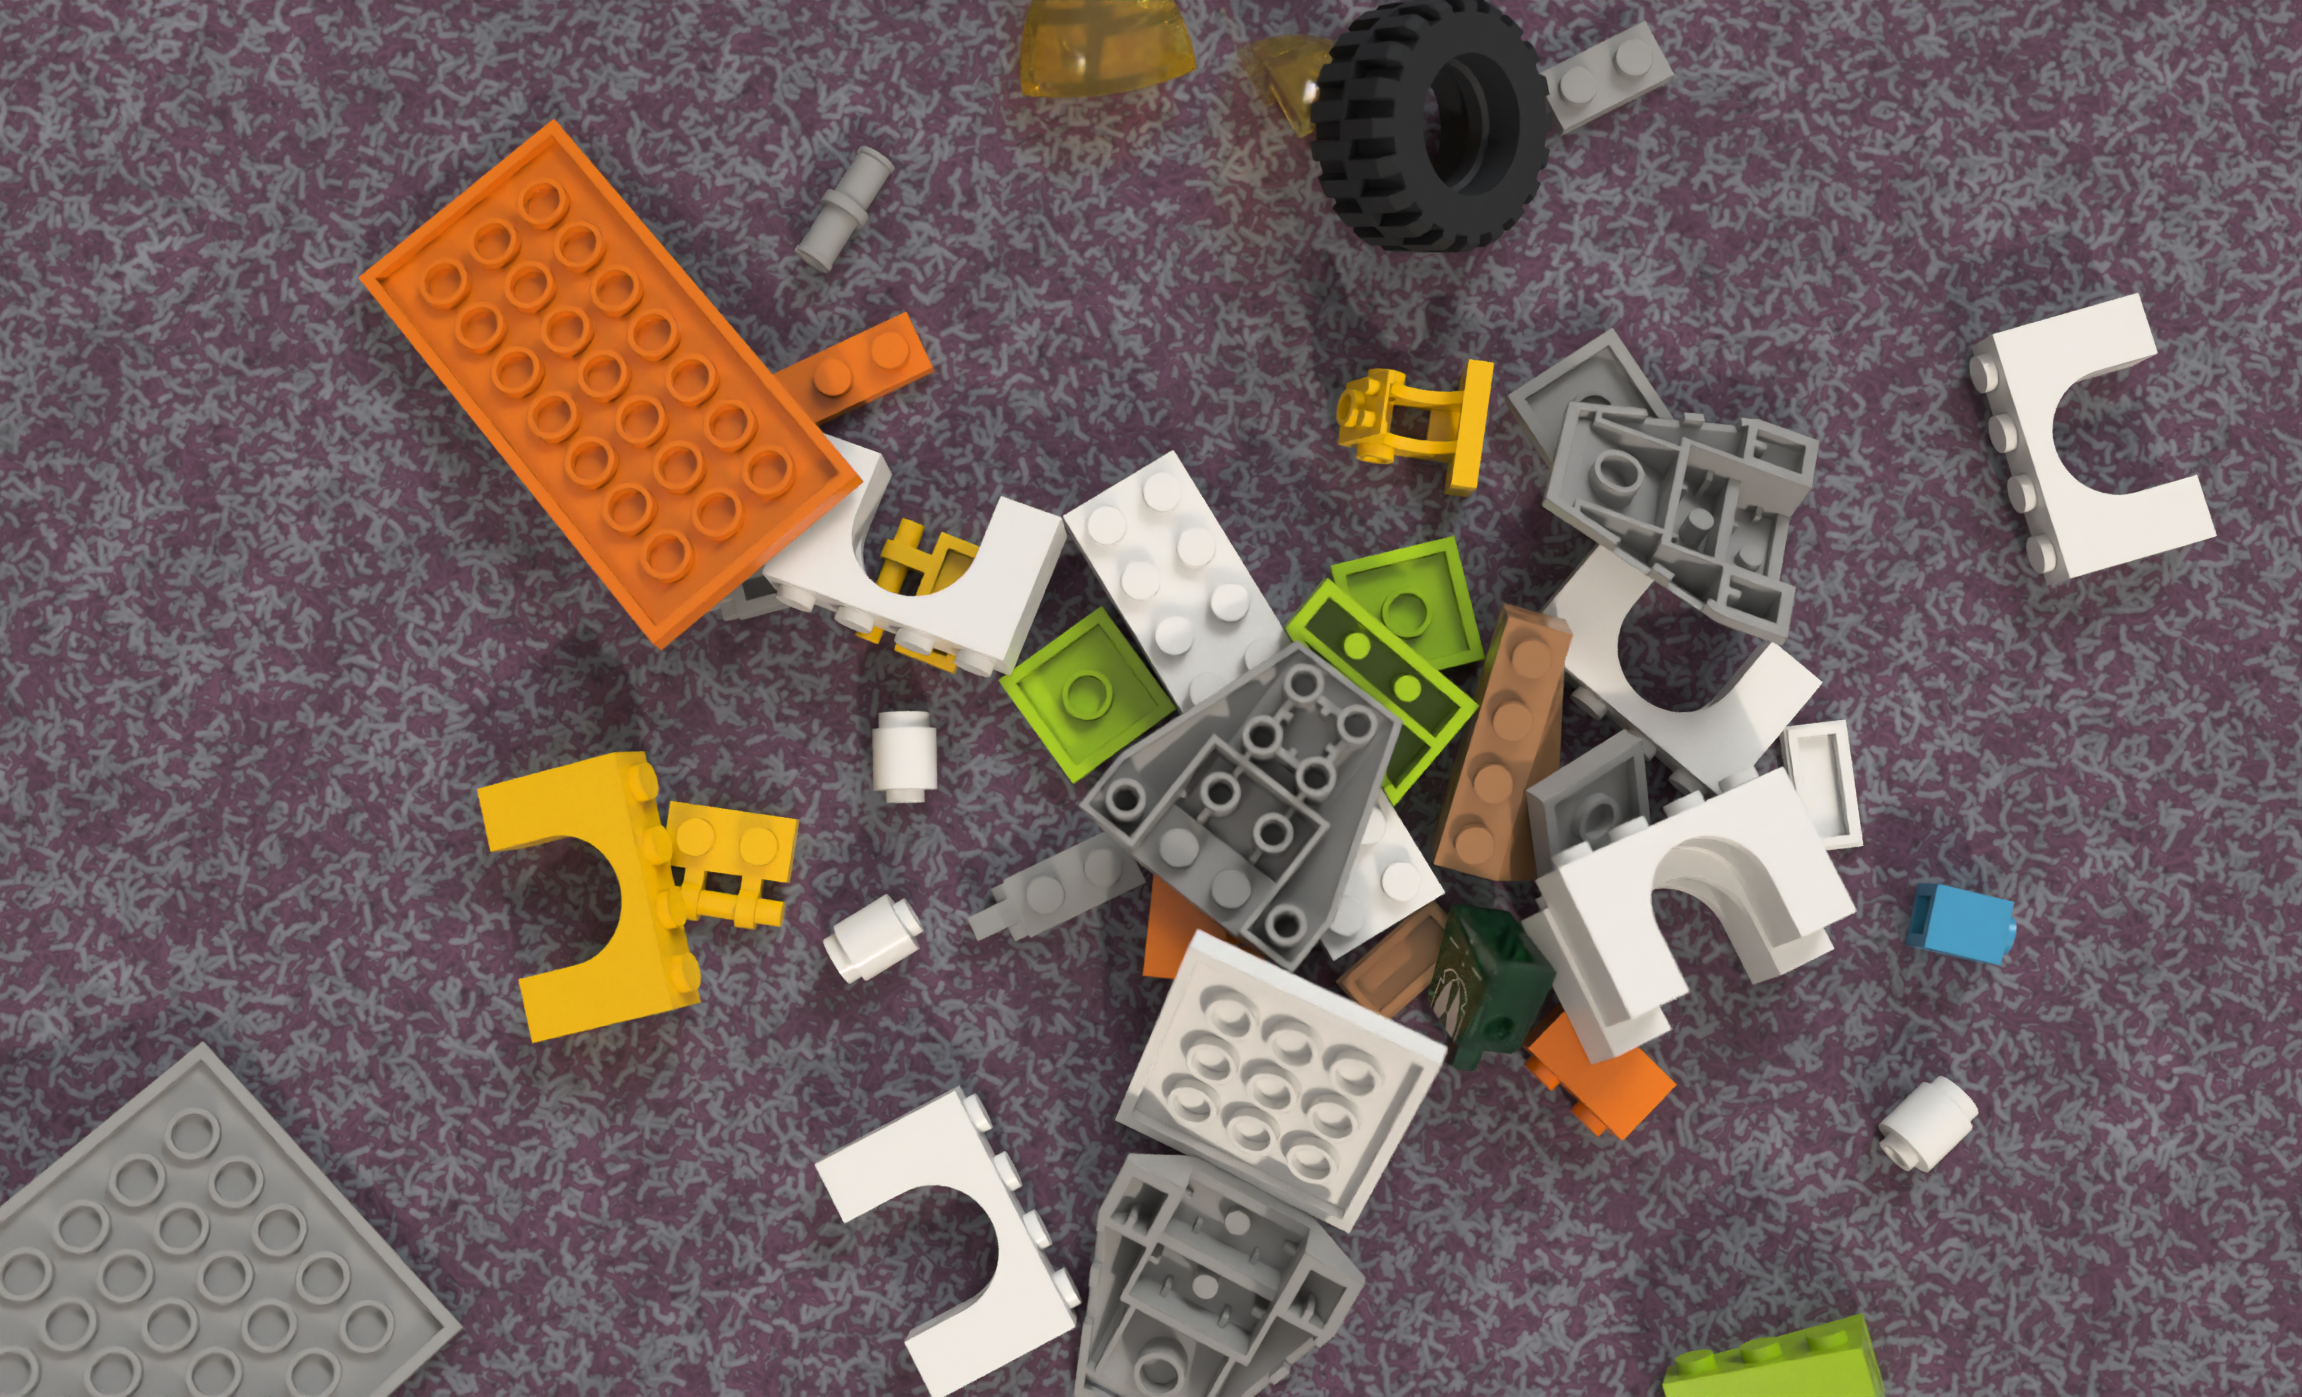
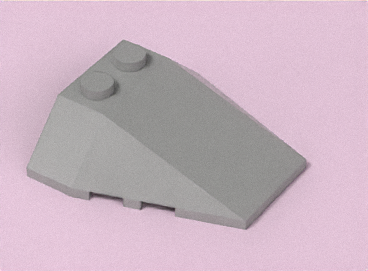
[1542,402,1819,646]
[1073,1154,1365,1397]

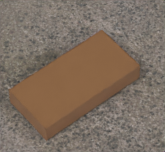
[1334,900,1473,1020]

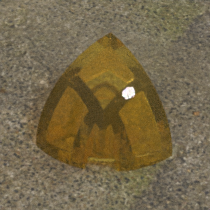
[1020,0,1197,98]
[1236,34,1336,139]

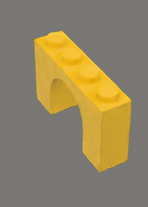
[477,751,701,1043]

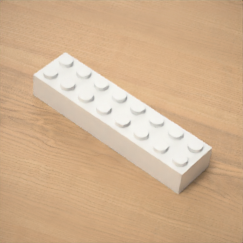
[1063,450,1445,961]

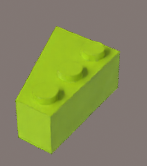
[1283,578,1479,806]
[1662,1313,1885,1397]

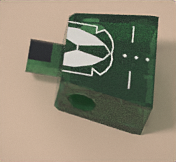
[1428,903,1557,1071]

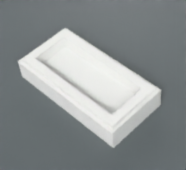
[1779,720,1863,850]

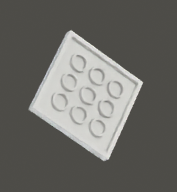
[1115,929,1448,1233]

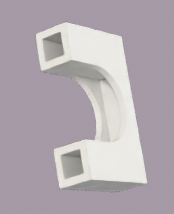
[1969,293,2217,585]
[762,433,1067,677]
[1539,543,1823,800]
[1535,766,1857,1027]
[1521,849,1834,1065]
[815,1085,1082,1397]

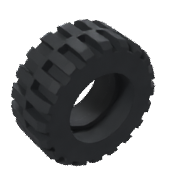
[1310,0,1552,253]

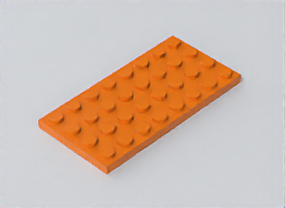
[358,119,864,650]

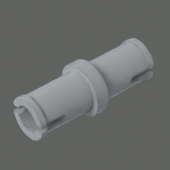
[794,146,895,273]

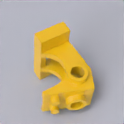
[1336,359,1494,497]

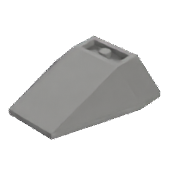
[1079,640,1403,974]

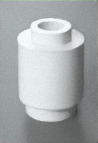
[872,711,937,803]
[823,894,924,984]
[1879,1076,1979,1172]

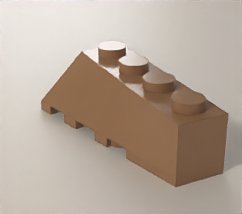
[1431,603,1573,881]

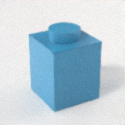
[1905,883,2017,965]

